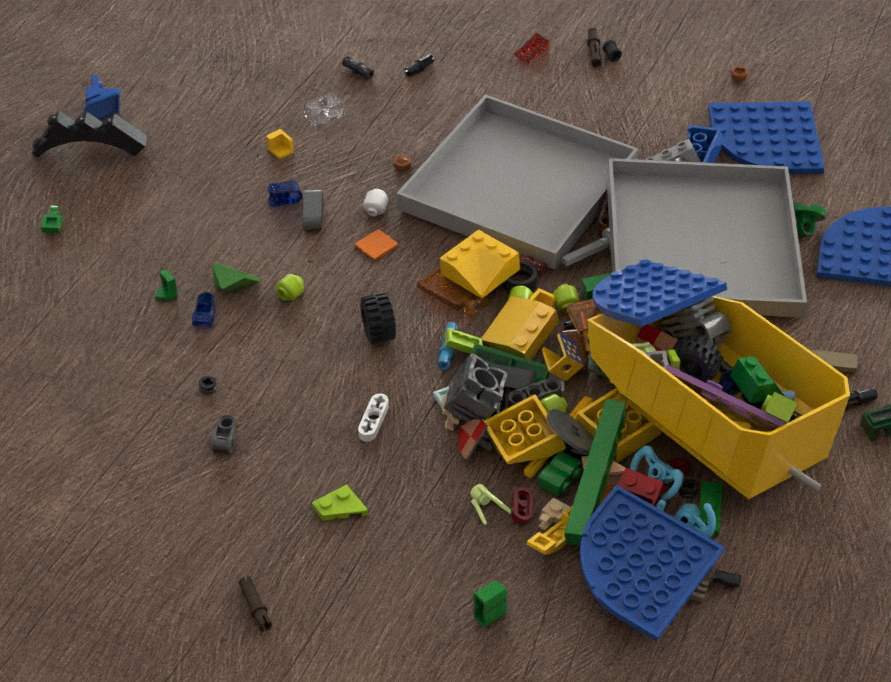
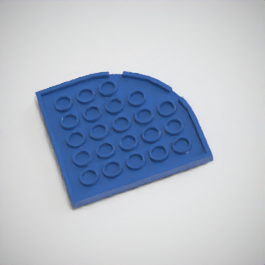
[708,101,825,174]
[816,206,891,287]
[593,259,727,327]
[580,485,725,642]

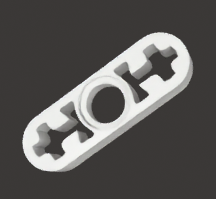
[358,394,389,442]

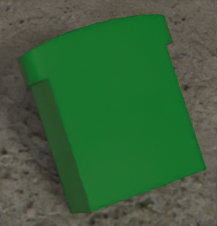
[155,269,178,301]

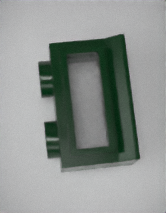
[860,404,891,442]

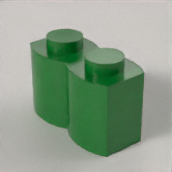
[539,451,583,497]
[473,580,507,629]

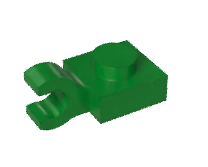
[41,206,63,233]

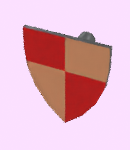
[635,324,678,353]
[459,419,493,460]

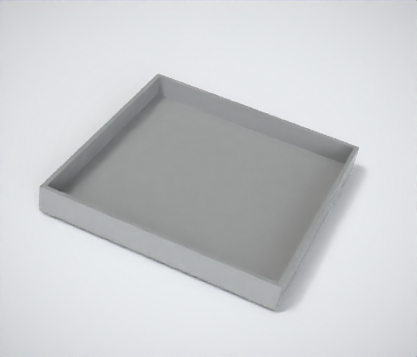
[397,95,639,270]
[606,158,807,318]

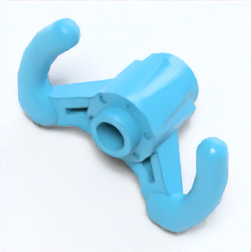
[630,445,684,501]
[656,500,716,537]

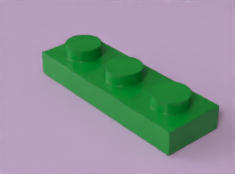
[699,481,723,536]

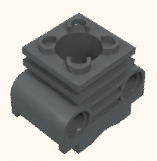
[661,297,732,349]
[444,353,508,422]

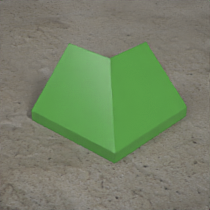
[212,263,261,291]

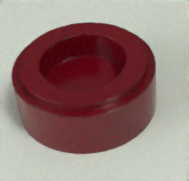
[669,458,689,477]

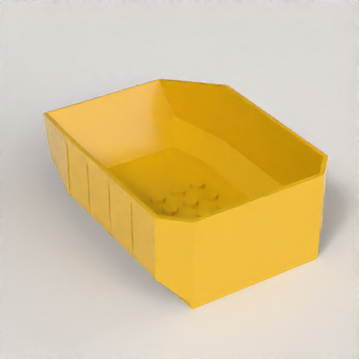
[587,296,850,499]

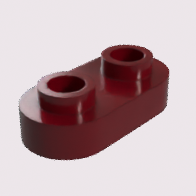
[511,487,534,525]

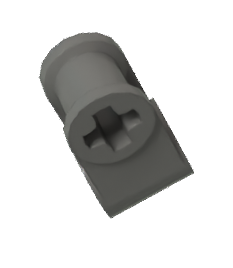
[211,414,237,453]

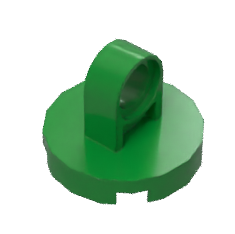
[793,203,826,237]

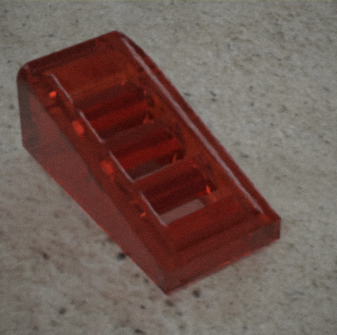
[515,33,550,63]

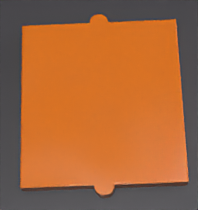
[355,229,398,261]

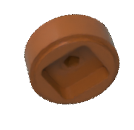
[731,66,748,82]
[394,154,411,171]

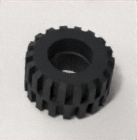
[360,292,396,344]
[674,335,722,383]

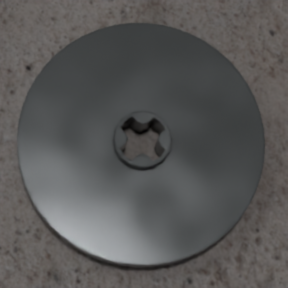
[547,409,594,454]

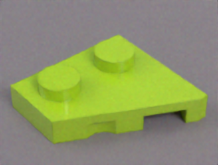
[312,484,368,521]

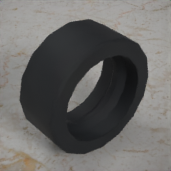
[503,261,538,292]

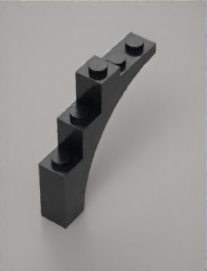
[32,110,147,158]

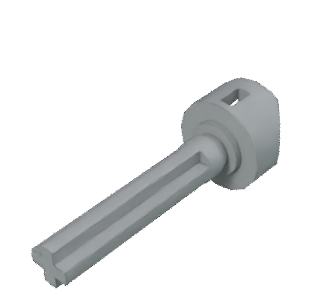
[561,228,611,267]

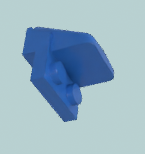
[82,75,120,120]

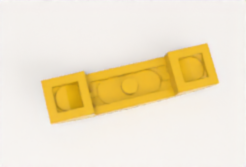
[527,506,573,555]

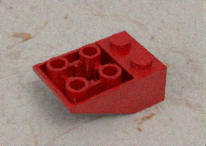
[618,468,667,507]

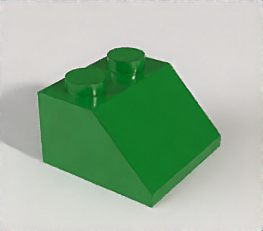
[730,356,784,403]

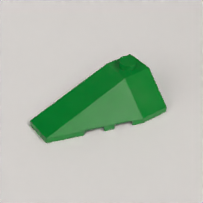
[472,343,548,383]

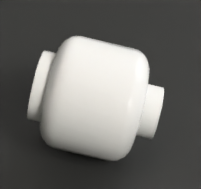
[363,189,388,217]

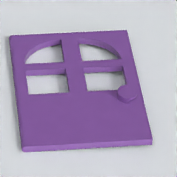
[665,365,787,430]

